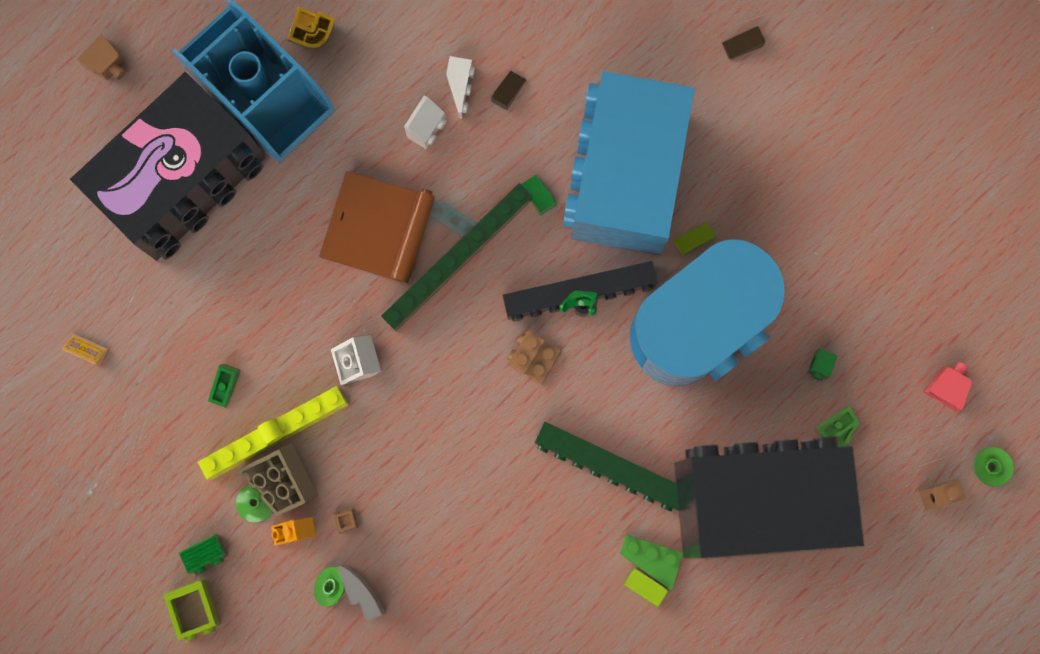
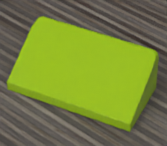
[673,222,716,257]

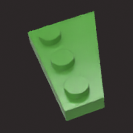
[620,535,683,591]

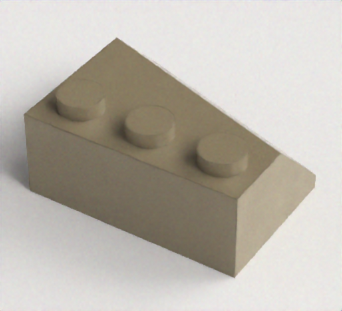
[236,443,318,516]

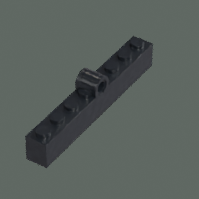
[503,261,658,322]

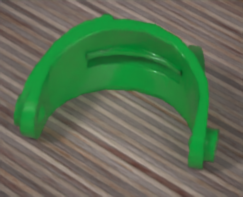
[560,290,598,316]

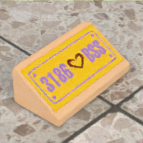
[62,334,108,366]

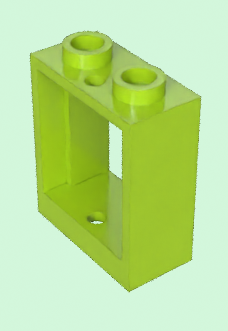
[163,579,221,642]

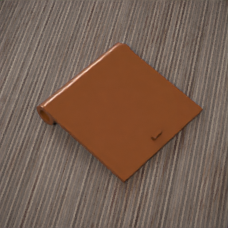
[319,171,435,284]

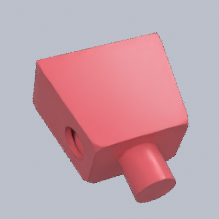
[924,362,972,412]

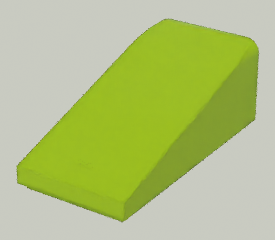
[624,568,668,607]

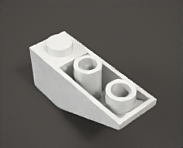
[446,56,475,119]

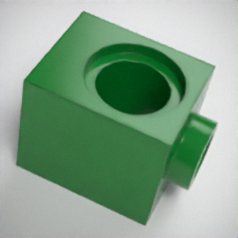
[807,349,837,381]

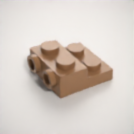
[507,331,561,385]

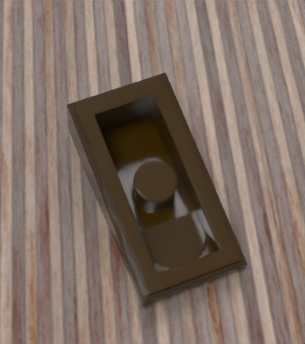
[722,26,765,60]
[491,71,526,111]

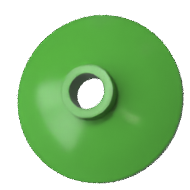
[974,447,1014,486]
[236,485,273,523]
[314,567,345,607]

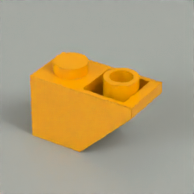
[271,517,316,545]

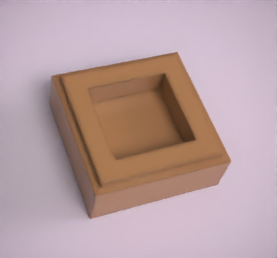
[333,509,358,534]

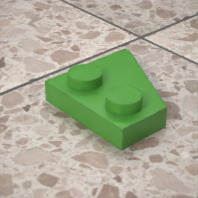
[816,406,860,447]

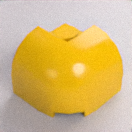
[287,7,335,49]

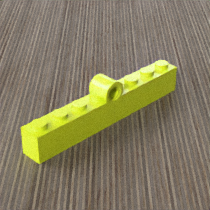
[198,386,349,480]

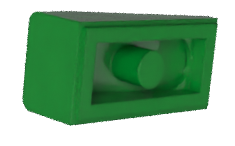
[521,175,556,216]
[208,364,241,408]

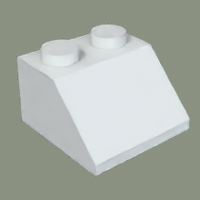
[404,95,447,149]
[331,335,381,386]

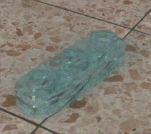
[430,200,477,237]

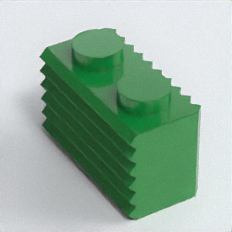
[179,534,228,575]

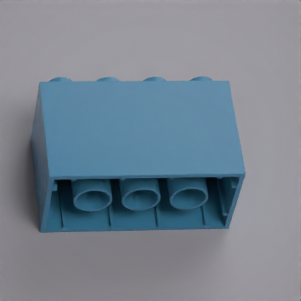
[563,71,695,256]

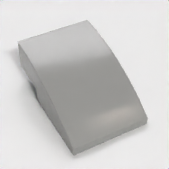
[337,565,386,621]

